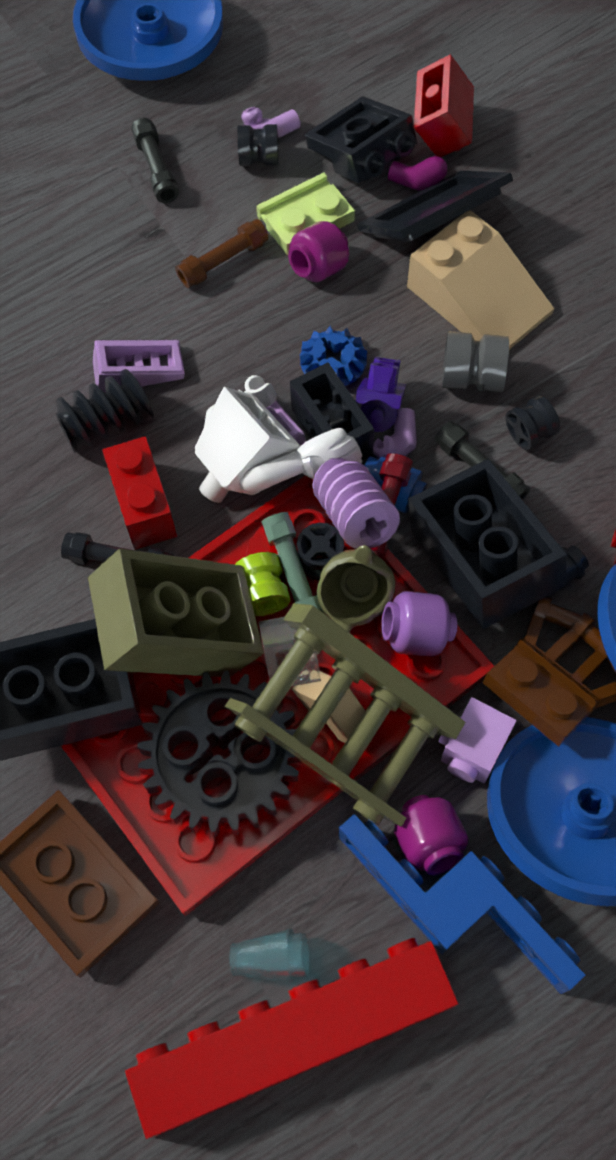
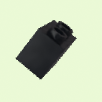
[290,362,374,461]

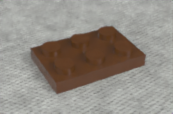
[0,790,160,978]

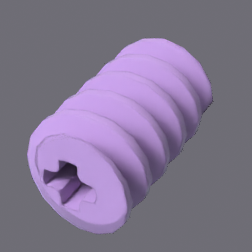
[312,458,400,548]

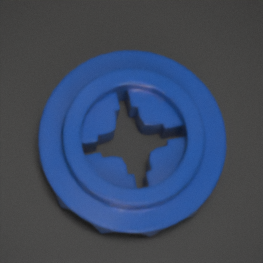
[300,326,367,386]

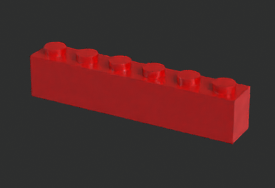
[124,937,458,1139]

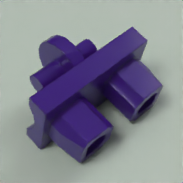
[355,357,406,432]

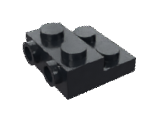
[304,96,418,183]

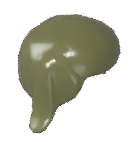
[317,545,395,632]

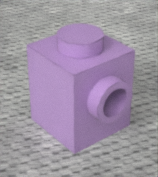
[438,697,517,784]

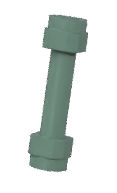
[262,512,324,613]

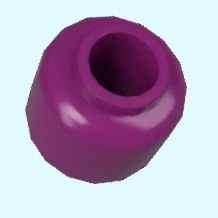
[288,221,349,282]
[393,795,469,875]

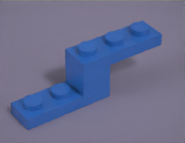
[339,814,585,994]

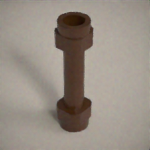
[175,219,269,288]

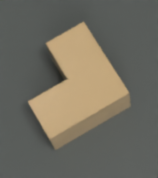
[292,668,365,743]

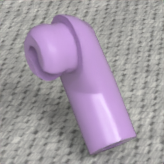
[241,107,301,138]
[373,408,417,459]

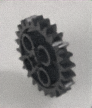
[137,671,301,837]

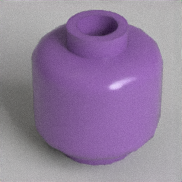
[381,591,457,657]

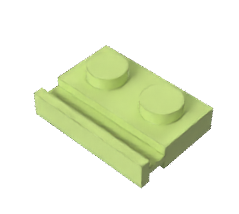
[257,173,355,255]

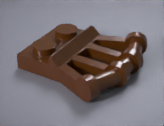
[483,596,616,747]

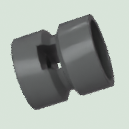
[442,331,509,393]

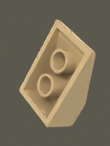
[407,210,554,350]

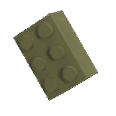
[88,548,264,677]

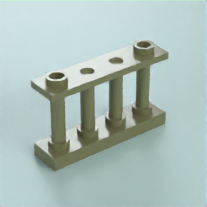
[225,603,466,827]

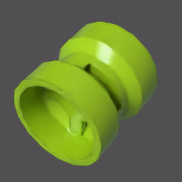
[235,552,290,616]

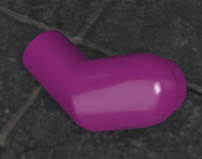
[388,156,448,191]

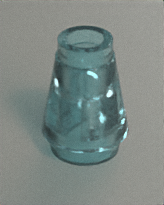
[229,928,309,984]

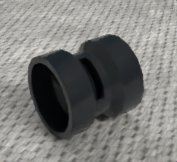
[237,124,278,166]

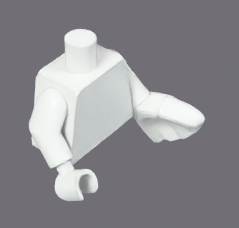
[195,375,362,503]

